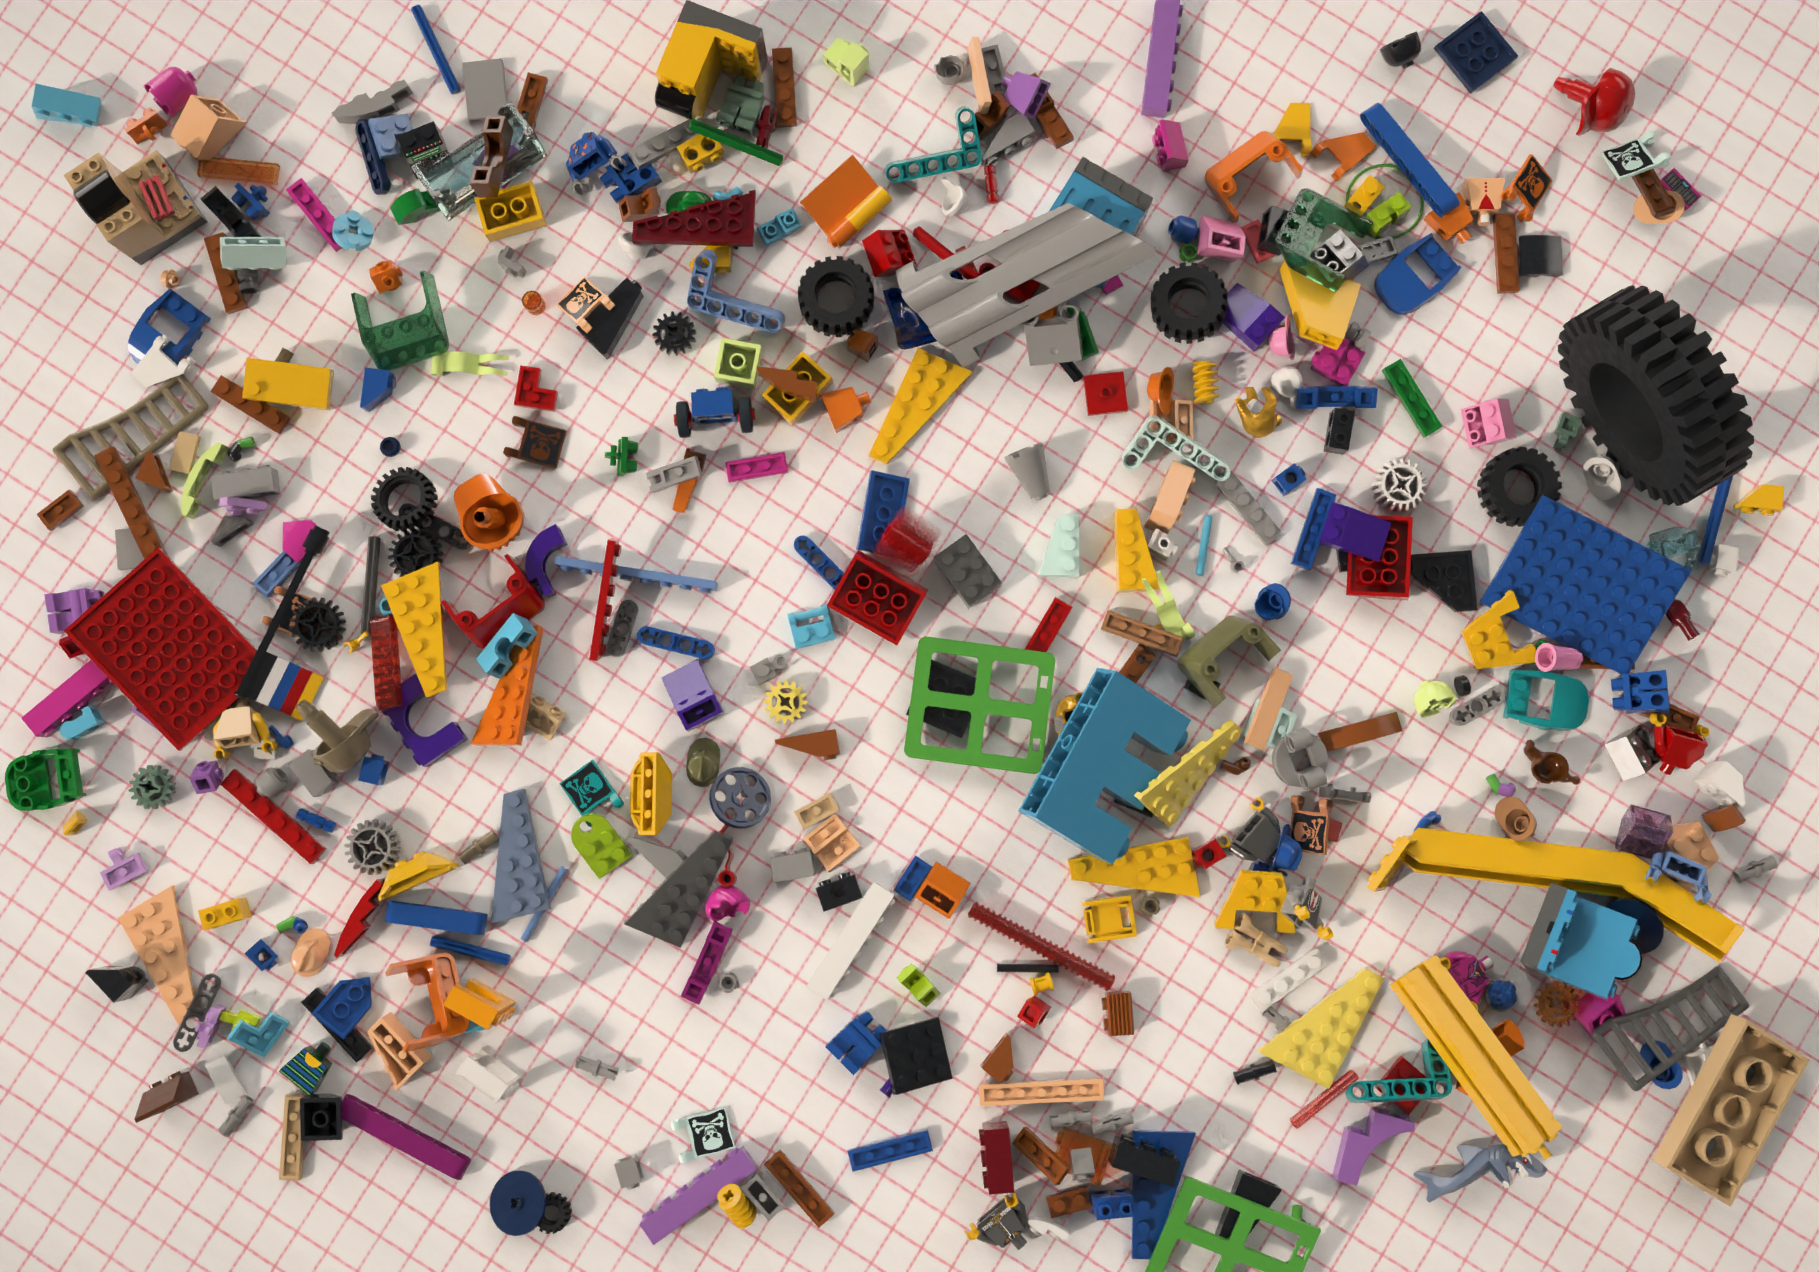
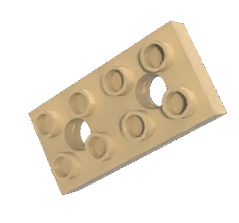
[1652,1014,1810,1207]

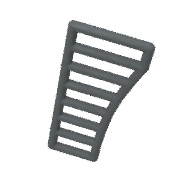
[1591,966,1749,1091]

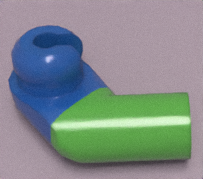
[276,916,308,934]

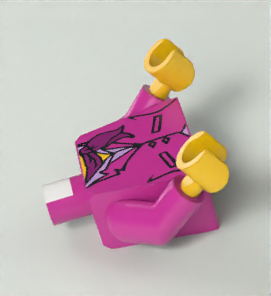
[1439,951,1493,1011]

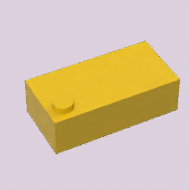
[242,357,334,410]

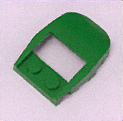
[5,748,86,811]

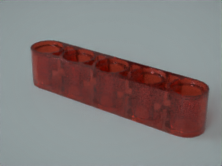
[370,614,403,711]

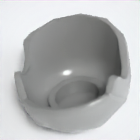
[934,55,965,85]

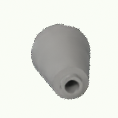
[1004,442,1050,501]

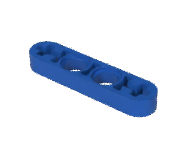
[794,535,844,590]
[637,626,715,659]

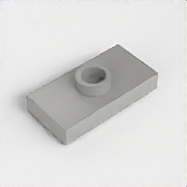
[1357,235,1398,264]

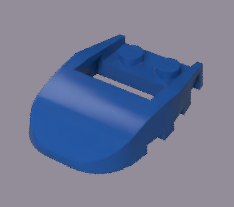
[1374,233,1461,315]
[128,289,211,365]

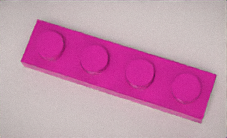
[286,178,342,252]

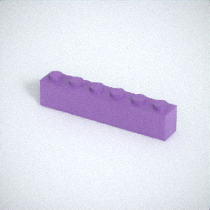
[1141,0,1183,118]
[639,1146,758,1245]

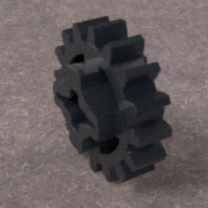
[652,311,697,356]

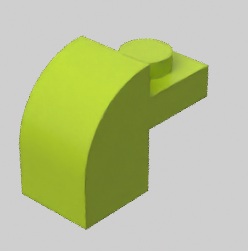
[896,963,941,1007]

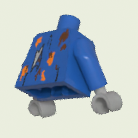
[566,132,627,195]

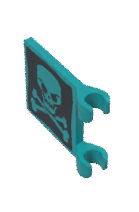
[559,759,624,827]

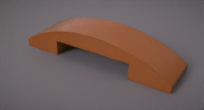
[1318,712,1402,752]

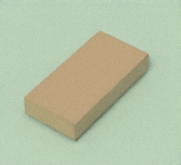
[169,431,201,475]

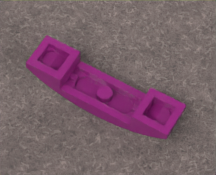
[680,921,733,1005]

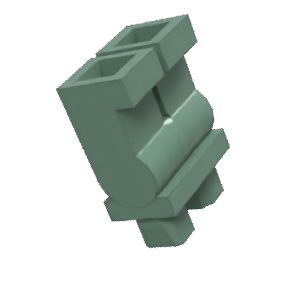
[716,75,765,136]

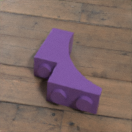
[1332,1107,1416,1186]

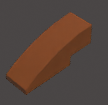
[757,366,818,402]

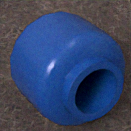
[1168,215,1199,244]

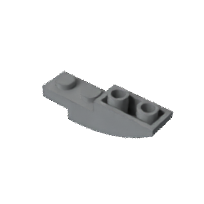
[332,79,413,124]

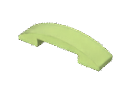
[182,442,229,520]

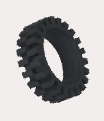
[371,467,438,532]

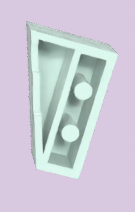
[1037,515,1079,578]

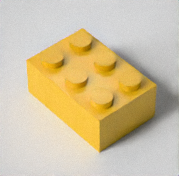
[474,181,547,242]
[762,351,833,427]

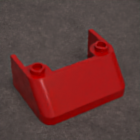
[441,554,545,650]

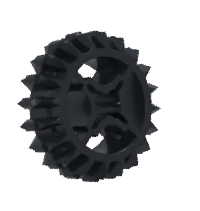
[388,529,444,577]
[289,597,346,652]

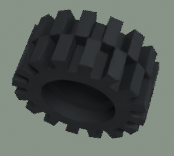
[538,1192,572,1234]

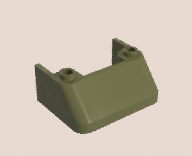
[1178,615,1281,708]

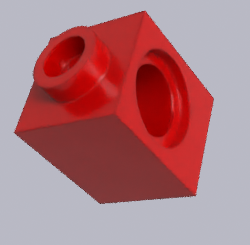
[1192,838,1226,869]
[1017,996,1051,1028]

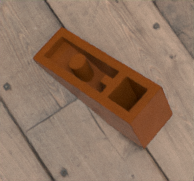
[775,729,840,760]

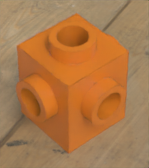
[369,260,403,294]

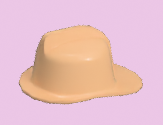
[1633,191,1685,224]
[291,928,331,977]

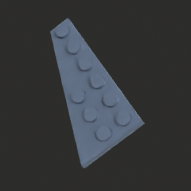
[491,789,551,924]

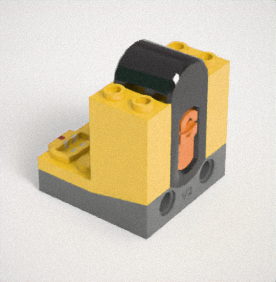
[654,0,768,120]

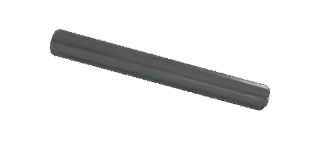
[361,536,381,636]

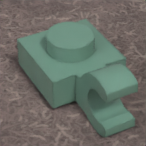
[1553,412,1582,451]

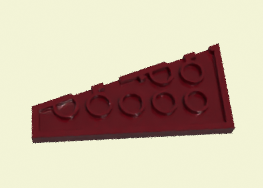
[632,189,756,247]

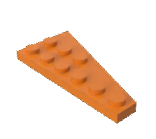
[471,625,544,746]

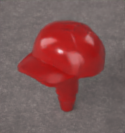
[1553,68,1635,136]

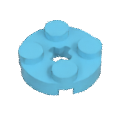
[332,211,374,251]

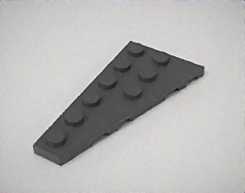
[624,830,733,948]

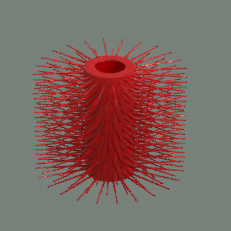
[872,506,942,579]

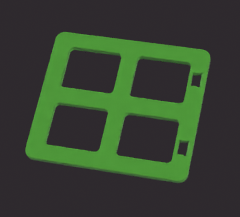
[904,636,1055,774]

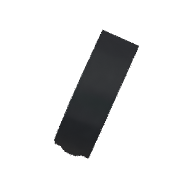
[200,186,262,237]

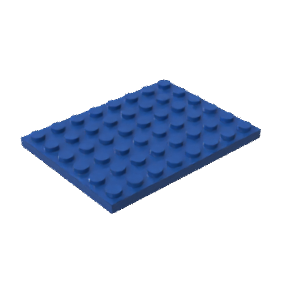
[1480,494,1692,674]

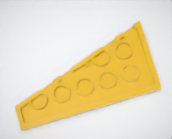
[869,348,972,465]
[381,562,447,698]
[1067,837,1200,897]

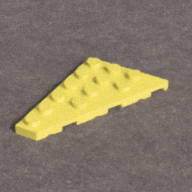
[1134,720,1242,828]
[1258,968,1384,1089]

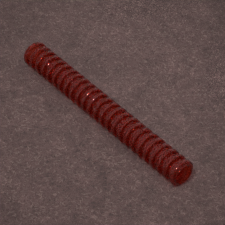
[968,901,1115,991]

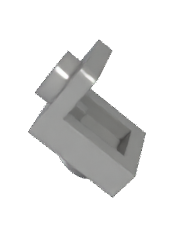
[498,245,526,278]

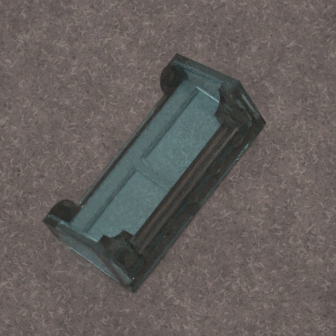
[411,101,548,221]

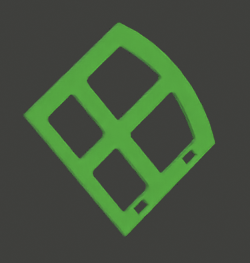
[1145,1175,1321,1272]

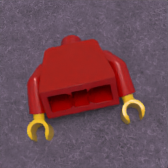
[1649,713,1710,775]

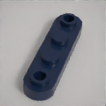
[355,119,391,195]

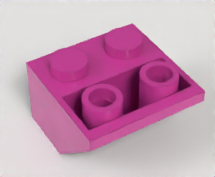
[1152,119,1189,172]

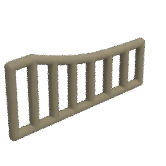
[53,374,209,500]

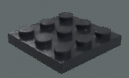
[906,659,976,738]
[879,1017,953,1095]

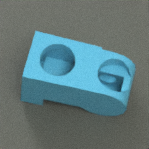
[60,705,105,739]

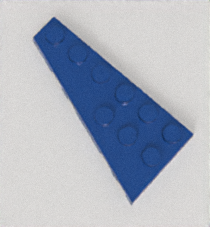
[1131,1130,1196,1259]

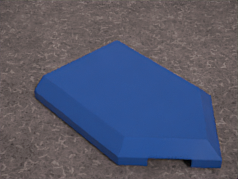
[312,977,372,1040]

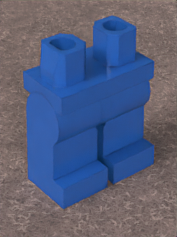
[600,152,662,204]
[1611,670,1670,714]
[825,1010,887,1075]
[1090,1188,1135,1220]

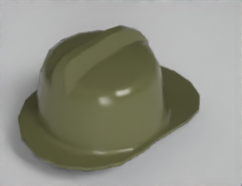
[686,738,720,787]

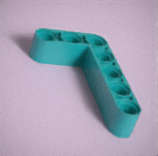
[885,106,982,183]
[1345,1039,1452,1103]

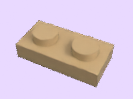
[794,792,840,830]

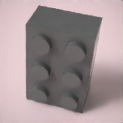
[933,534,1002,609]

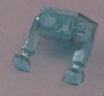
[1647,527,1700,572]

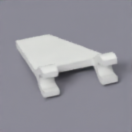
[131,334,196,387]

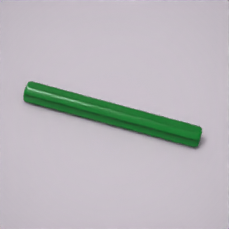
[688,119,783,166]

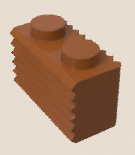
[1102,991,1134,1036]

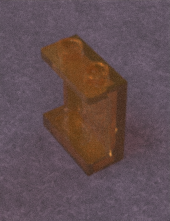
[1053,1127,1113,1186]

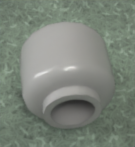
[256,767,288,798]

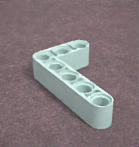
[1121,415,1230,481]

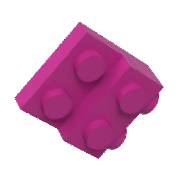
[1310,338,1366,386]

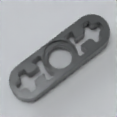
[607,600,639,657]

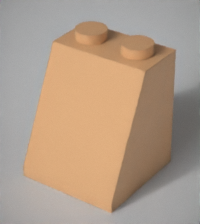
[171,95,246,161]

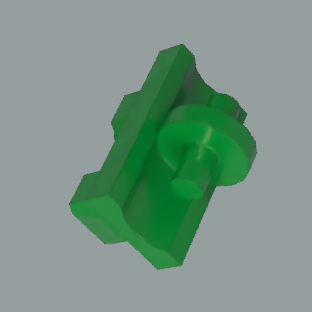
[605,437,638,476]

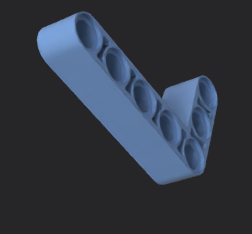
[687,250,785,333]

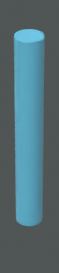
[1196,515,1213,576]

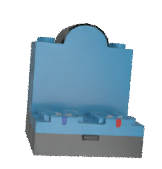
[1520,882,1643,1001]

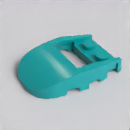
[1503,670,1589,731]

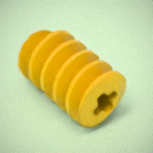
[1192,361,1220,405]
[717,1184,757,1229]

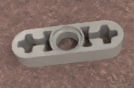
[1449,687,1505,726]

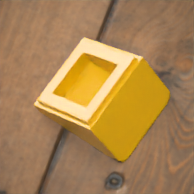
[63,811,88,835]

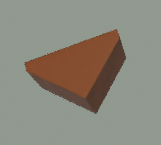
[135,451,173,493]

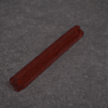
[1290,1070,1359,1129]

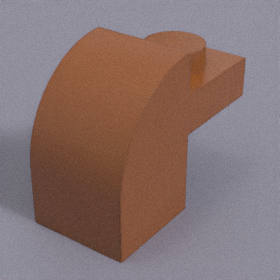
[975,91,1011,140]
[618,187,661,222]

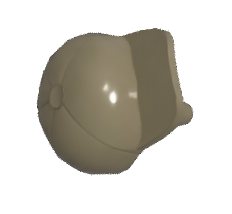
[296,699,379,774]

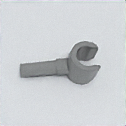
[1222,547,1245,573]

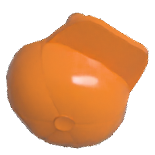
[454,474,525,552]

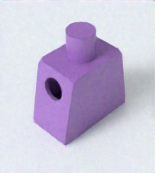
[1002,71,1051,118]

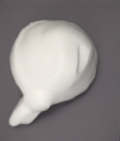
[941,177,971,217]
[618,232,655,260]
[1271,366,1303,408]

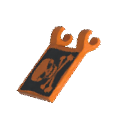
[1500,154,1553,222]

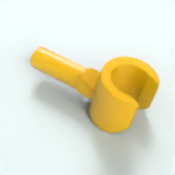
[343,631,369,654]

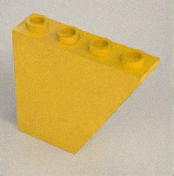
[1279,255,1361,350]

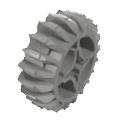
[344,819,401,875]

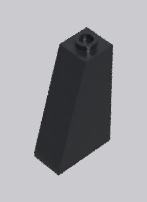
[576,278,644,360]
[1215,1169,1282,1238]

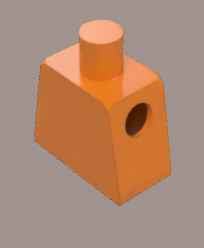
[1423,192,1473,244]
[821,387,872,433]

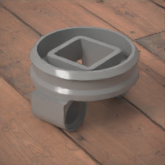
[1272,728,1328,791]

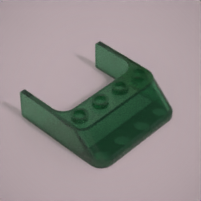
[1275,188,1373,292]
[351,270,449,370]

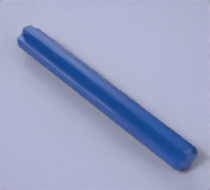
[411,5,461,94]
[1697,476,1733,565]

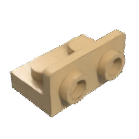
[525,694,567,740]

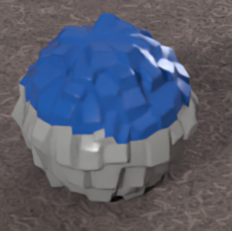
[1484,979,1517,1012]

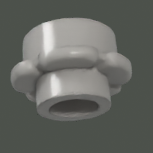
[718,973,739,993]

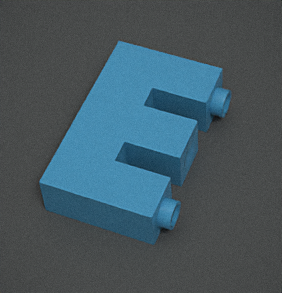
[1018,668,1191,865]

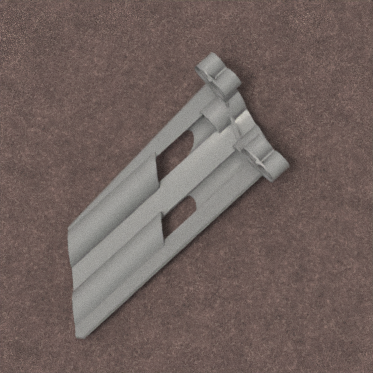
[896,203,1156,368]

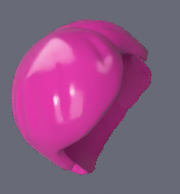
[705,886,750,921]

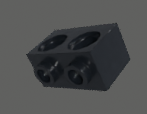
[1323,408,1355,455]

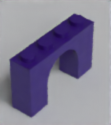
[377,673,468,767]

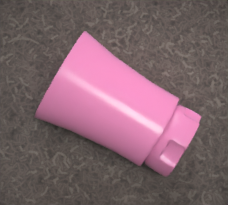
[1535,643,1583,672]

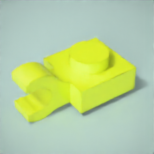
[219,1010,261,1030]

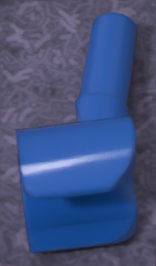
[269,725,294,749]

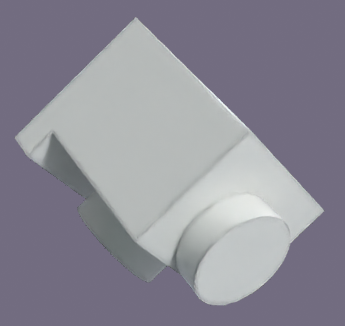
[1147,528,1179,559]

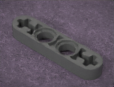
[173,973,221,1052]

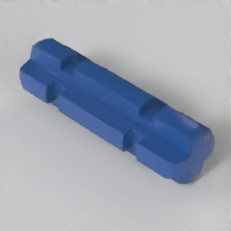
[296,809,336,833]

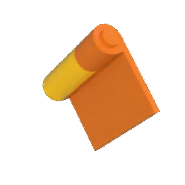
[800,154,892,249]

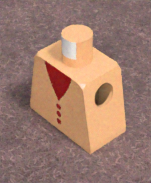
[1461,178,1505,226]

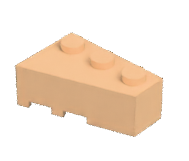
[1144,460,1196,534]
[367,1012,433,1091]

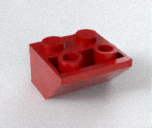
[862,230,917,277]

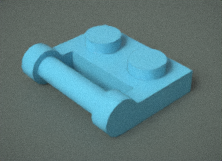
[787,604,835,649]

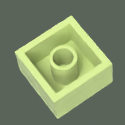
[714,338,763,389]

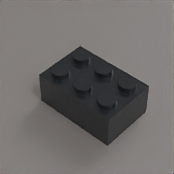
[1108,1134,1180,1187]

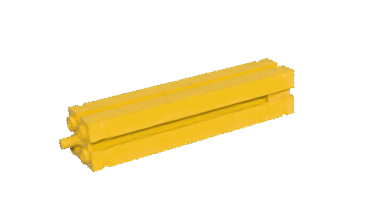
[1389,955,1563,1159]

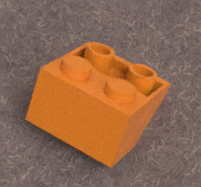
[914,861,971,919]

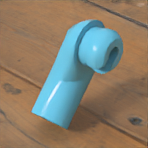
[713,186,743,201]

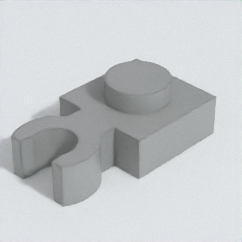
[750,654,788,685]

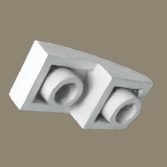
[205,1054,245,1104]
[1026,1215,1070,1242]

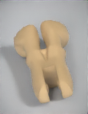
[1224,913,1289,967]

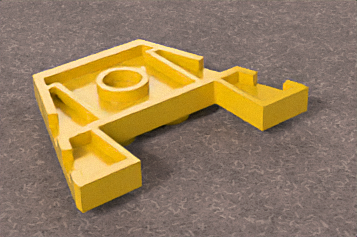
[1461,590,1536,669]
[1214,870,1295,933]

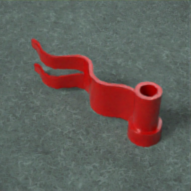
[718,812,737,887]

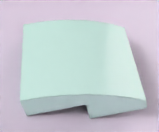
[1242,699,1298,749]

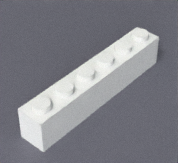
[806,881,896,1000]

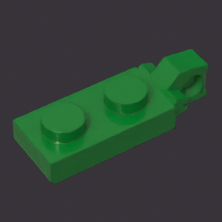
[1066,307,1099,361]

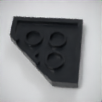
[1410,550,1478,612]

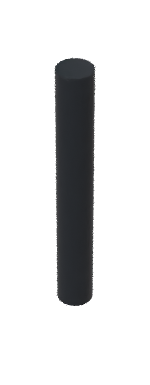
[997,964,1059,973]

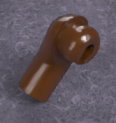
[1220,757,1251,775]

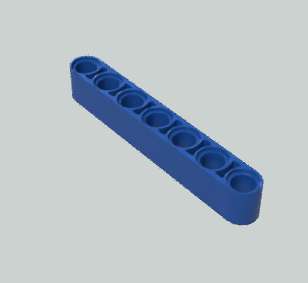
[1360,103,1460,217]

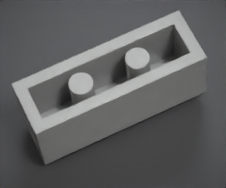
[211,465,281,502]

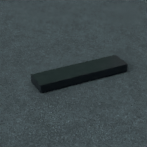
[301,987,373,1063]

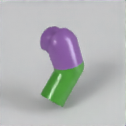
[1486,773,1516,797]

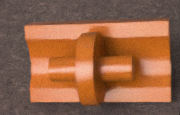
[125,108,168,145]

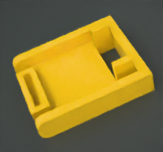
[1082,895,1137,943]

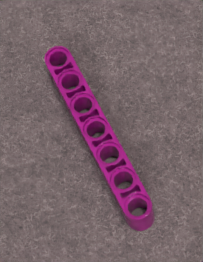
[342,1094,471,1180]

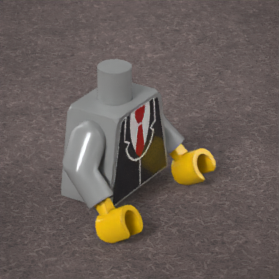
[1280,877,1334,940]

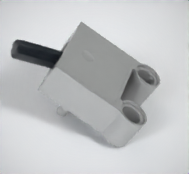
[1023,298,1083,382]

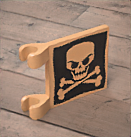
[557,277,615,333]

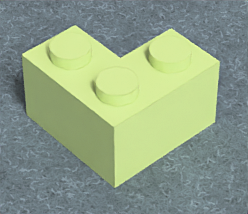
[823,37,869,86]

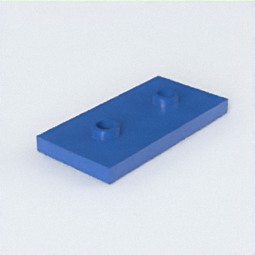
[856,470,910,558]

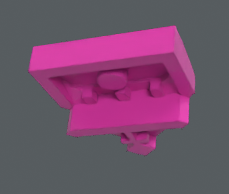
[282,520,317,564]

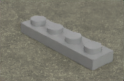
[627,118,698,170]
[1215,471,1282,546]

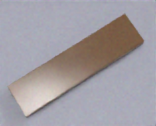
[1101,610,1184,657]

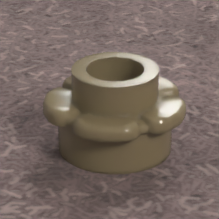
[1140,896,1160,916]

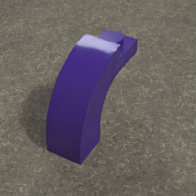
[525,524,568,598]

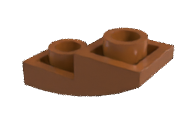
[1701,803,1746,832]

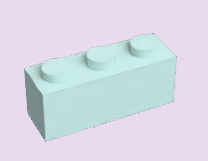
[220,237,286,270]

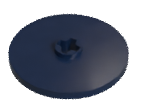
[1605,898,1664,954]
[490,1171,546,1236]

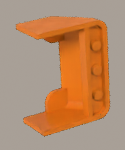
[1205,131,1303,223]
[385,953,469,1053]

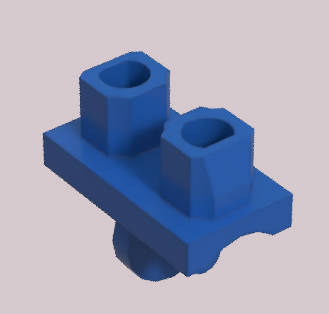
[231,182,270,220]

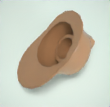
[1495,796,1537,841]

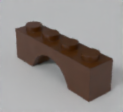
[469,116,514,198]

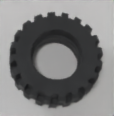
[798,256,874,337]
[1150,262,1228,344]
[1477,447,1562,527]

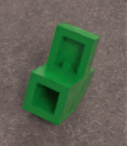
[390,188,441,225]

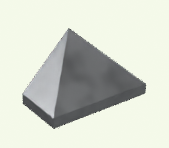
[211,516,254,547]

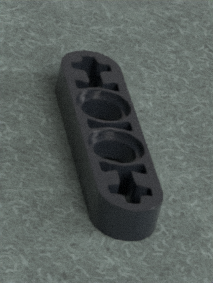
[399,503,471,550]

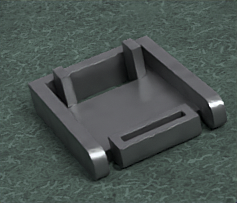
[1318,784,1371,803]

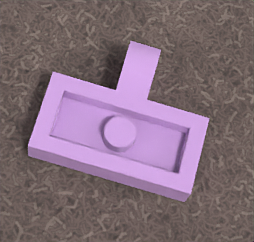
[219,496,268,516]
[100,847,149,891]
[195,1004,227,1049]

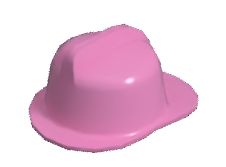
[1268,315,1295,360]

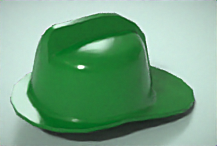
[666,191,712,214]

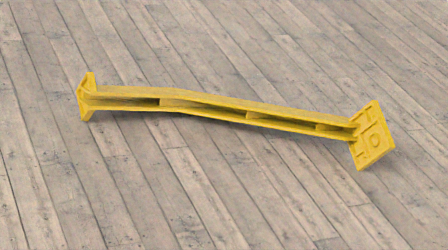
[1367,828,1745,962]

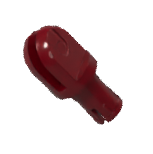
[756,105,777,149]
[1665,599,1700,641]

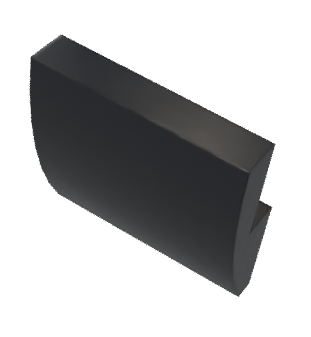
[1519,235,1563,277]

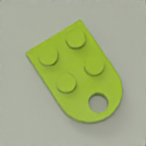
[571,813,633,879]

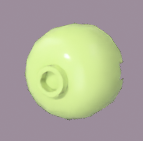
[1414,680,1457,718]

